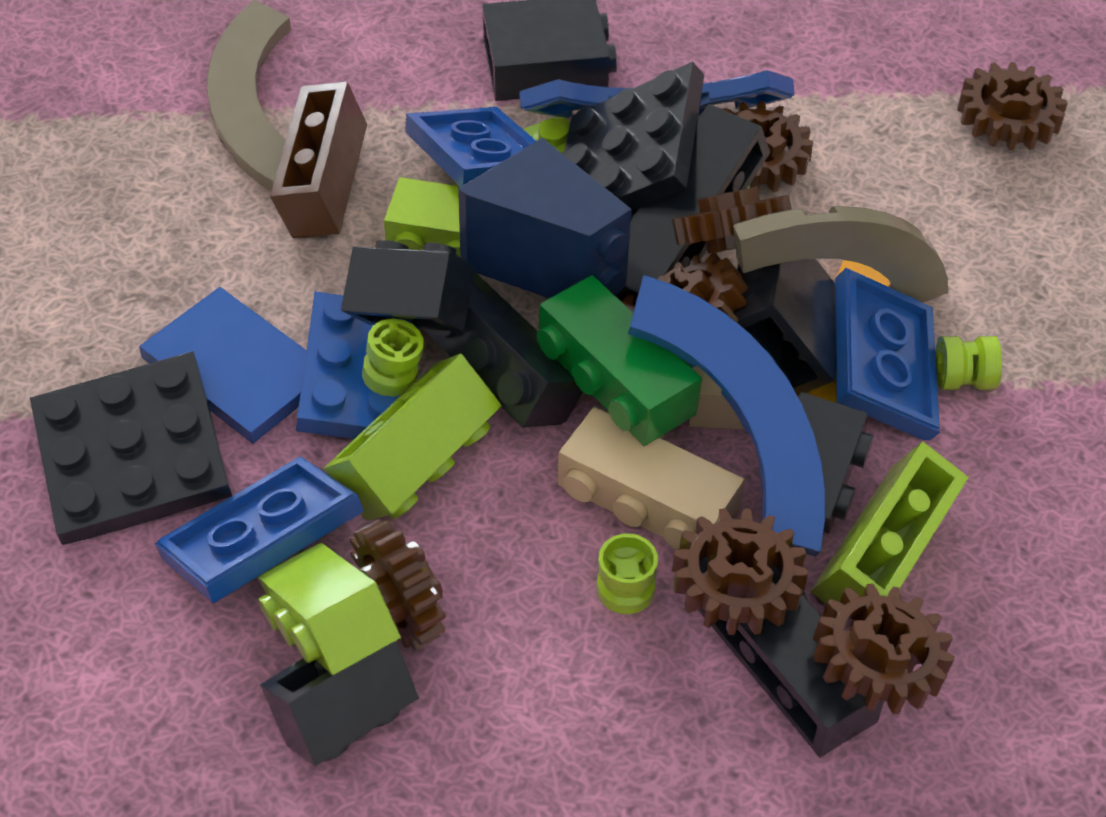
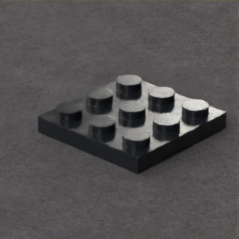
[563,62,704,210]
[30,351,233,545]

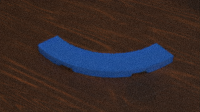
[519,70,795,118]
[628,275,825,557]

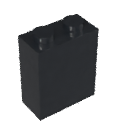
[482,0,617,101]
[733,259,836,396]

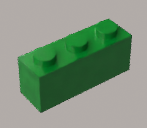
[537,275,702,447]

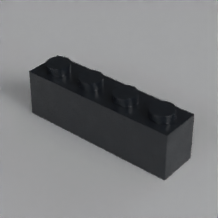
[616,104,770,306]
[423,254,583,428]
[674,518,884,758]

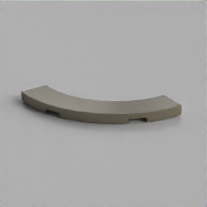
[207,0,291,191]
[733,206,949,302]

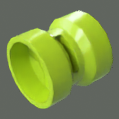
[362,318,424,397]
[935,336,1002,390]
[596,533,658,614]

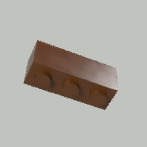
[270,81,367,238]

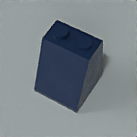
[458,138,632,299]

